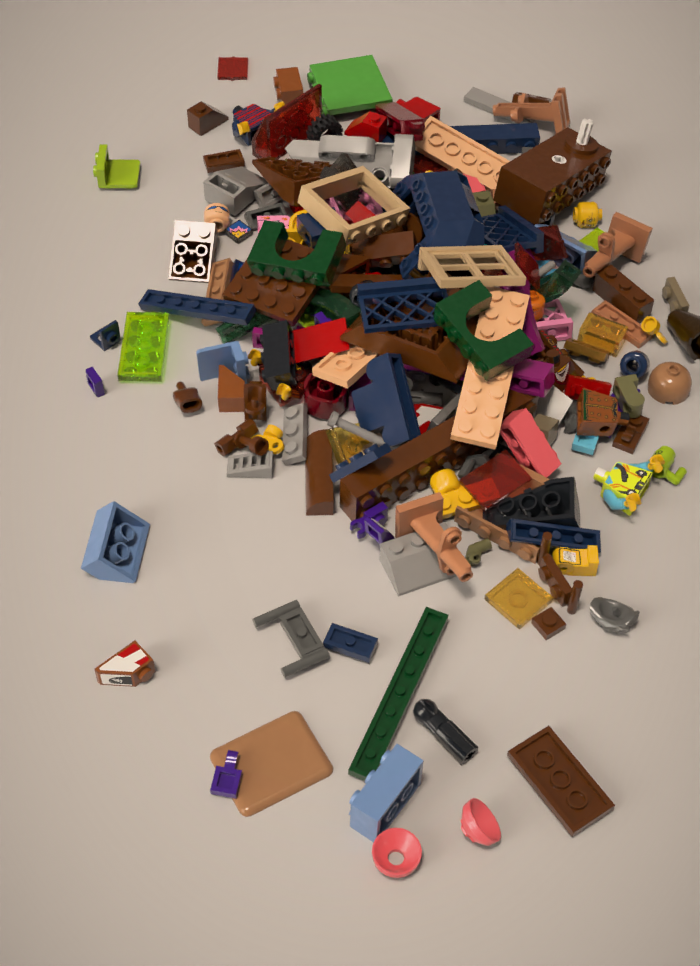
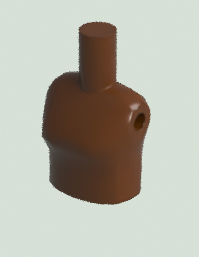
[173,382,202,413]

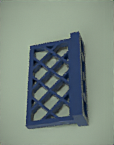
[482,205,544,254]
[357,277,448,334]

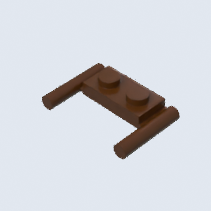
[537,532,583,615]

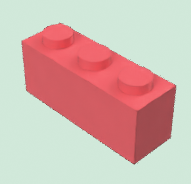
[499,408,562,478]

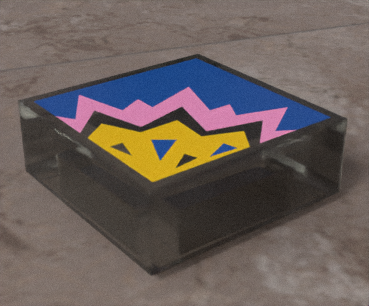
[224,220,253,244]

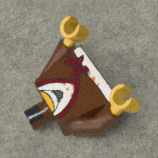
[543,349,596,392]

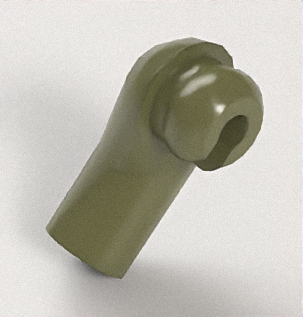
[465,538,492,566]

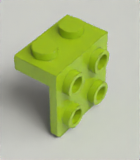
[93,144,140,189]

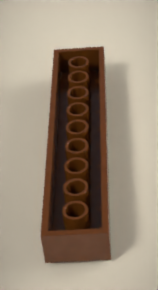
[339,389,539,521]

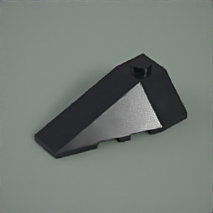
[482,477,580,530]

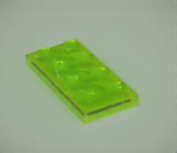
[117,312,169,382]

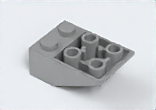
[203,167,268,216]

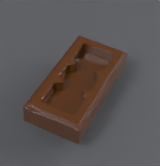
[203,149,245,173]

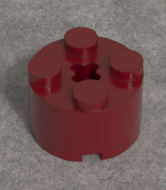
[304,373,348,420]

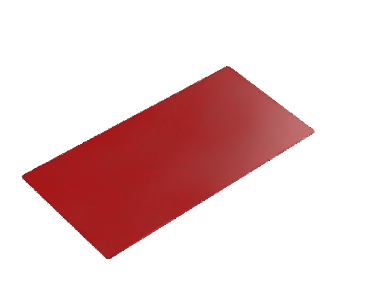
[293,317,349,363]

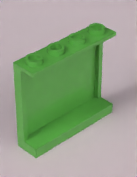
[307,55,393,116]

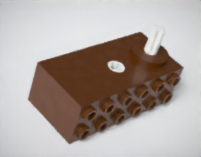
[493,118,612,224]

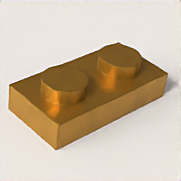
[563,338,610,363]

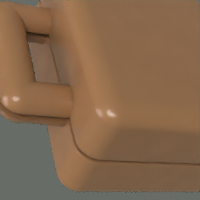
[210,711,333,817]

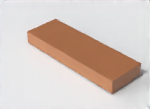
[591,300,653,348]

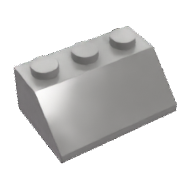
[379,522,457,596]

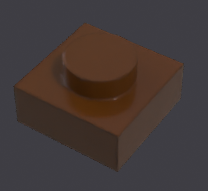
[531,607,566,640]

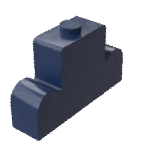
[352,353,421,446]

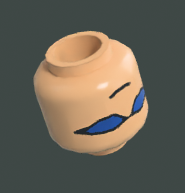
[204,203,230,233]

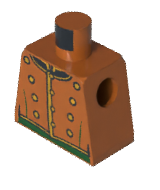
[577,388,629,436]

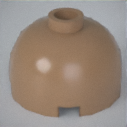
[648,362,692,405]

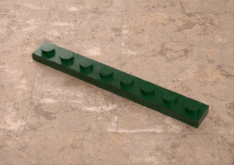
[348,607,449,781]

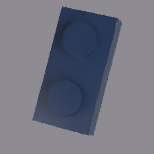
[323,623,378,663]

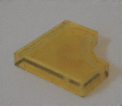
[326,423,370,464]

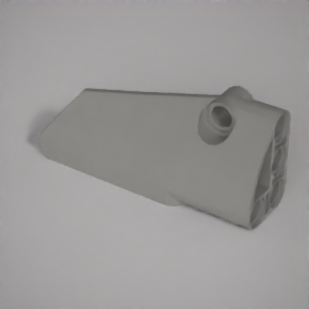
[285,134,415,189]

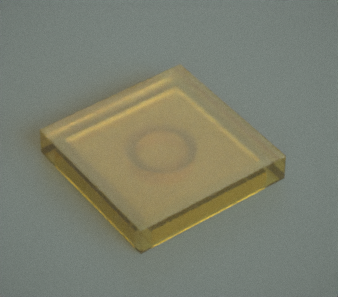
[484,568,553,629]

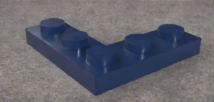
[329,443,392,483]

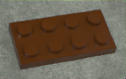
[507,725,615,837]

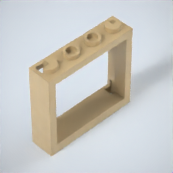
[298,166,410,245]

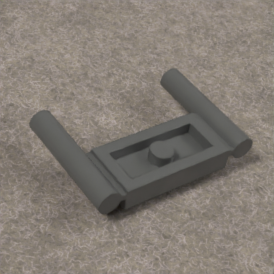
[252,599,330,677]

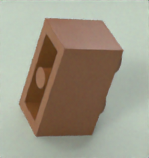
[273,67,303,106]

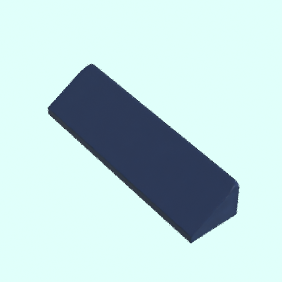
[506,518,601,553]

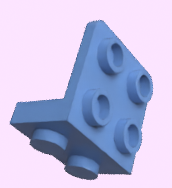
[196,341,250,384]

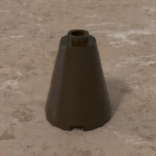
[667,309,700,360]

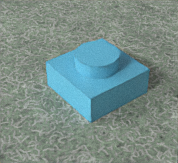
[571,432,599,455]

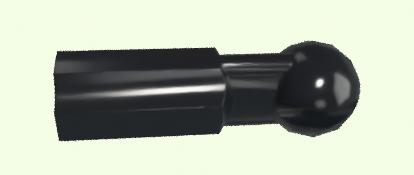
[413,699,478,764]

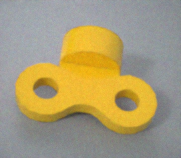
[641,316,668,345]
[252,425,284,455]

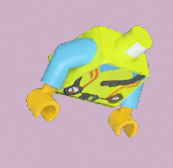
[593,454,665,516]

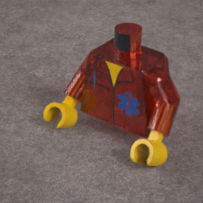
[248,349,313,407]

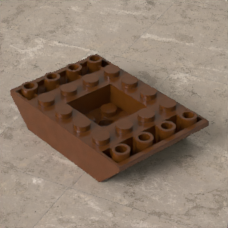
[340,279,480,383]

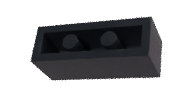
[260,320,297,390]

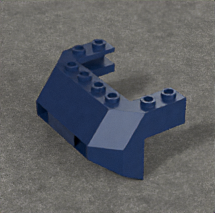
[382,171,484,280]

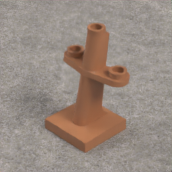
[493,87,570,134]
[583,212,653,280]
[395,492,473,582]

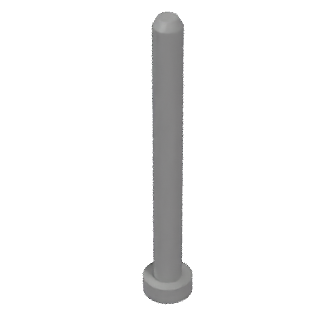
[327,411,400,450]

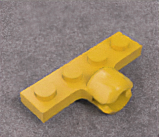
[430,469,501,520]

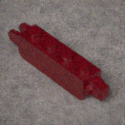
[375,102,425,141]

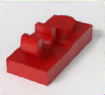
[563,374,612,400]

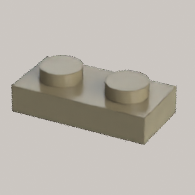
[662,277,690,312]

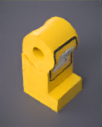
[552,545,599,576]

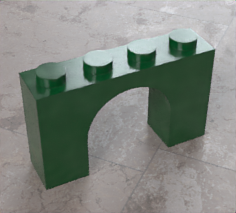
[247,220,347,287]
[433,280,534,381]

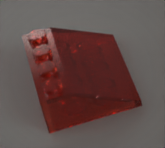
[252,84,322,160]

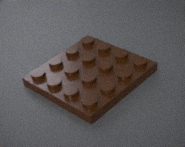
[222,239,321,326]

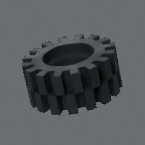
[306,114,343,141]

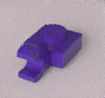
[350,502,388,539]
[210,750,243,799]

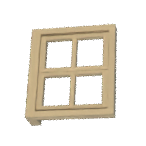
[418,245,526,288]

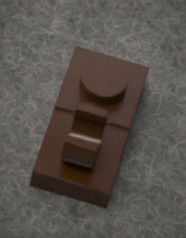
[612,415,650,455]

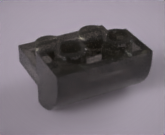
[320,153,362,212]

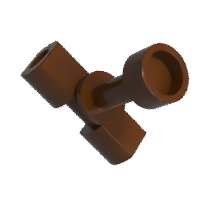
[214,419,269,456]

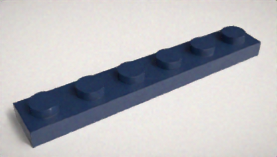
[138,289,256,326]

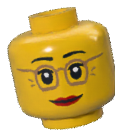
[573,202,602,228]

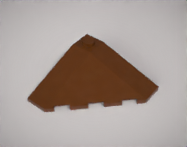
[252,157,357,207]

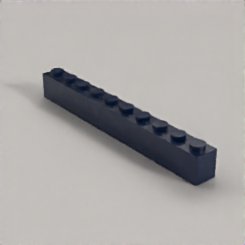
[382,123,540,157]

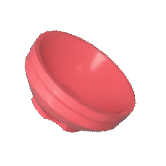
[460,798,501,846]
[372,828,422,878]

